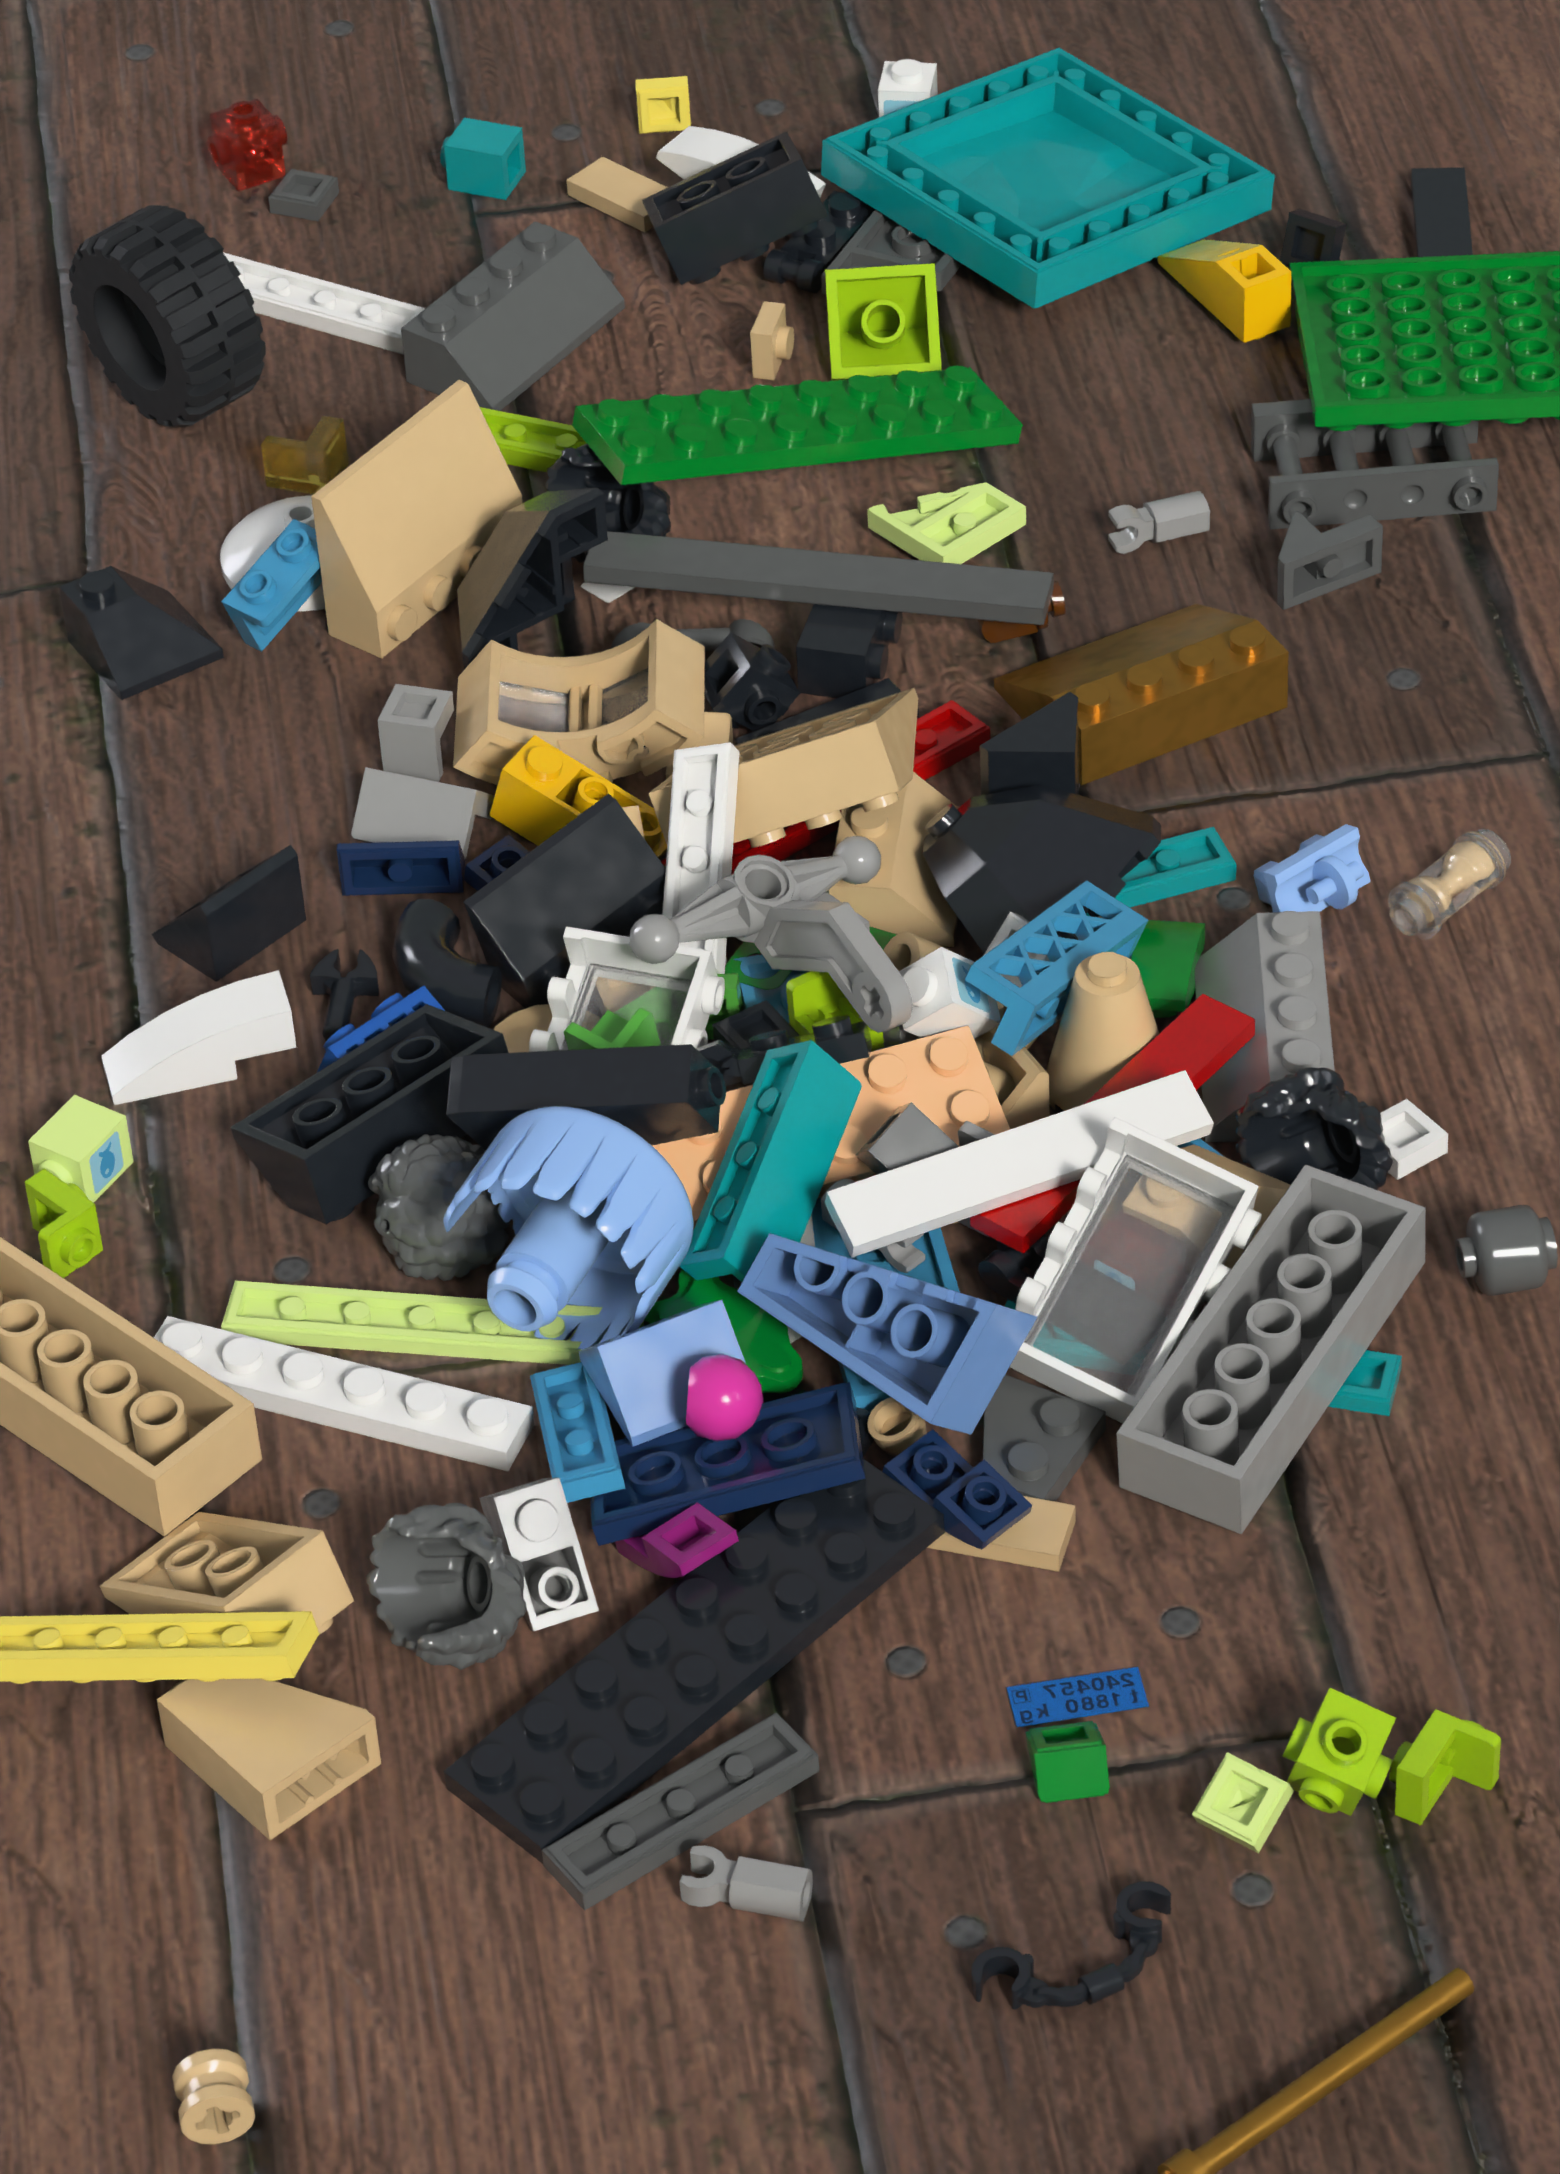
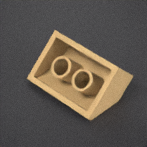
[829,772,959,947]

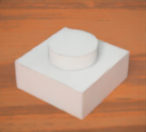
[1380,1099,1448,1180]

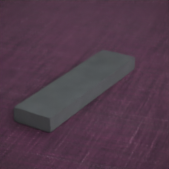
[542,1713,819,1910]

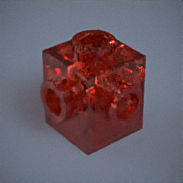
[208,98,287,192]

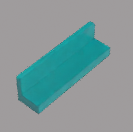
[679,1040,861,1282]

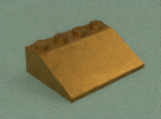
[994,604,1289,785]

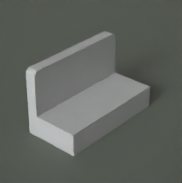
[351,767,494,858]

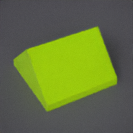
[825,263,942,381]

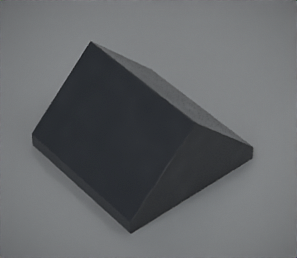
[980,692,1079,795]
[152,844,306,982]

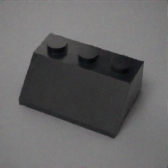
[642,131,828,285]
[464,794,666,1009]

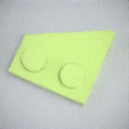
[867,482,1026,564]

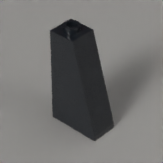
[446,1044,726,1150]

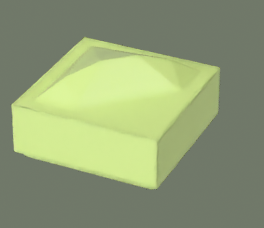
[1191,1752,1294,1853]

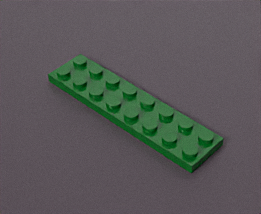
[572,366,1023,485]

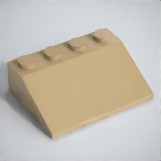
[311,380,522,659]
[649,688,918,848]

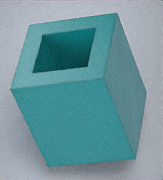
[440,117,526,200]

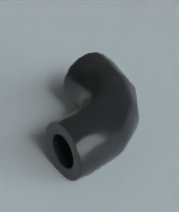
[392,899,502,1027]

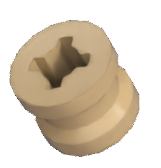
[172,2049,255,2144]

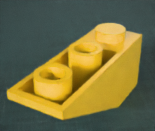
[1158,239,1292,343]
[489,735,667,860]

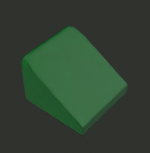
[1025,1721,1110,1803]

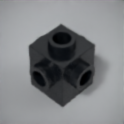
[704,632,801,731]

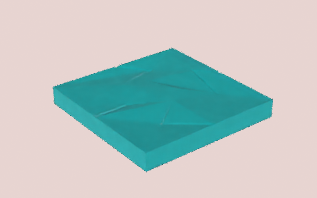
[821,48,1275,309]

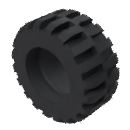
[69,205,266,427]

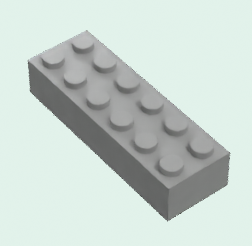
[1116,1164,1426,1534]

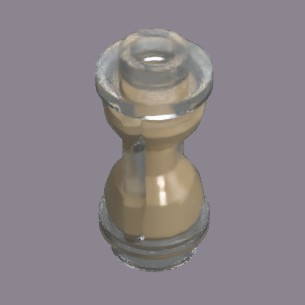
[1388,829,1511,940]

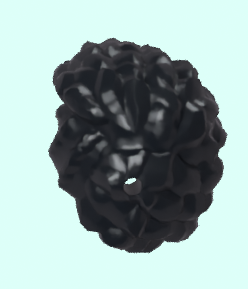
[544,444,671,563]
[1235,1067,1393,1190]

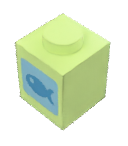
[28,1094,134,1203]

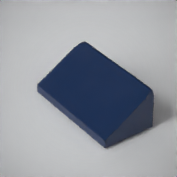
[337,840,466,896]

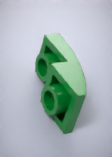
[1131,920,1205,1018]

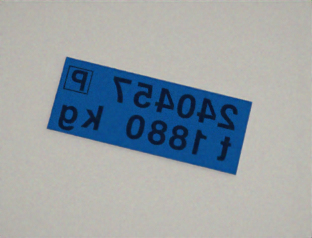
[1006,1667,1149,1727]

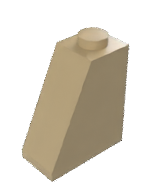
[157,1679,381,1840]

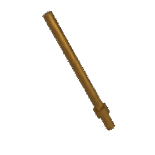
[1157,1968,1474,2174]

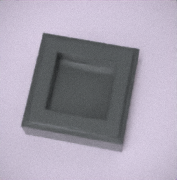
[268,169,339,222]

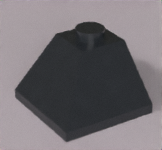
[59,566,224,700]

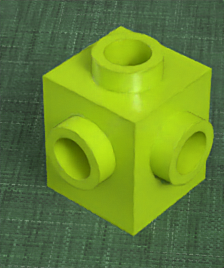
[1282,1687,1396,1816]

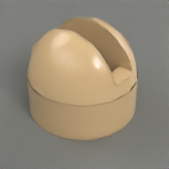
[867,1397,927,1456]

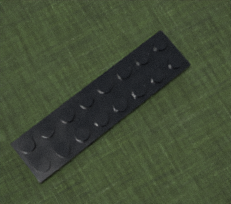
[443,1459,945,1864]

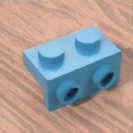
[221,519,322,652]

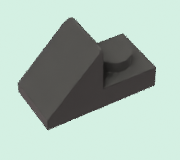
[1277,511,1383,610]

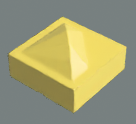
[635,76,691,134]

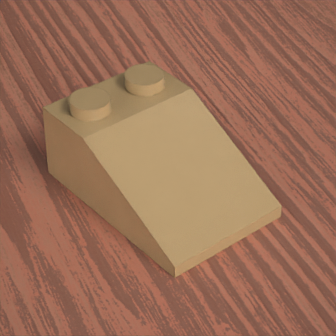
[100,1512,354,1635]

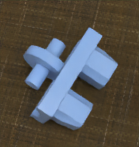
[1253,824,1371,912]

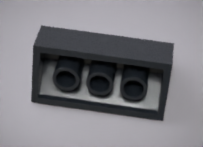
[230,1004,509,1225]

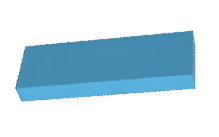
[530,1362,625,1503]

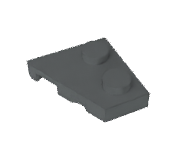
[983,1374,1106,1502]

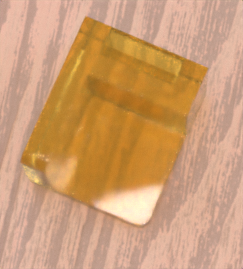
[261,416,349,494]

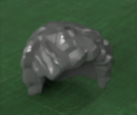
[368,1134,510,1281]
[366,1503,526,1670]

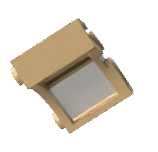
[453,619,705,785]

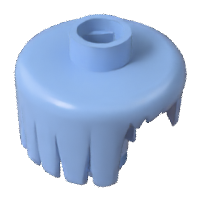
[443,1106,694,1350]

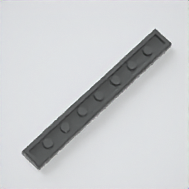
[583,531,1054,625]

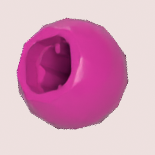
[686,1354,763,1442]

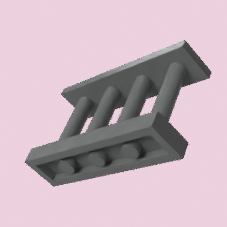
[1251,399,1499,530]

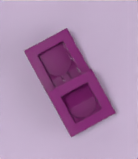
[615,1502,739,1578]

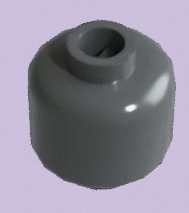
[1455,1205,1558,1296]

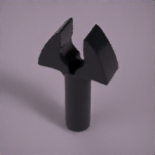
[310,949,380,1041]

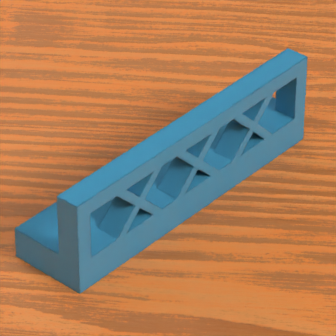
[965,880,1148,1056]

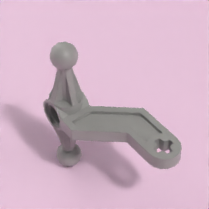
[629,836,912,1032]

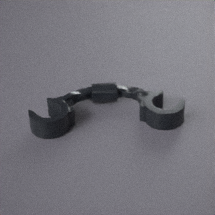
[971,1881,1171,2010]

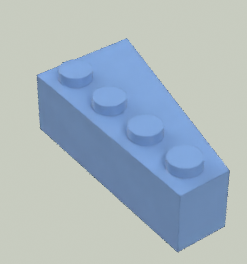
[737,1233,1037,1435]

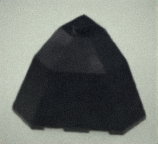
[457,488,608,670]
[923,785,1161,954]

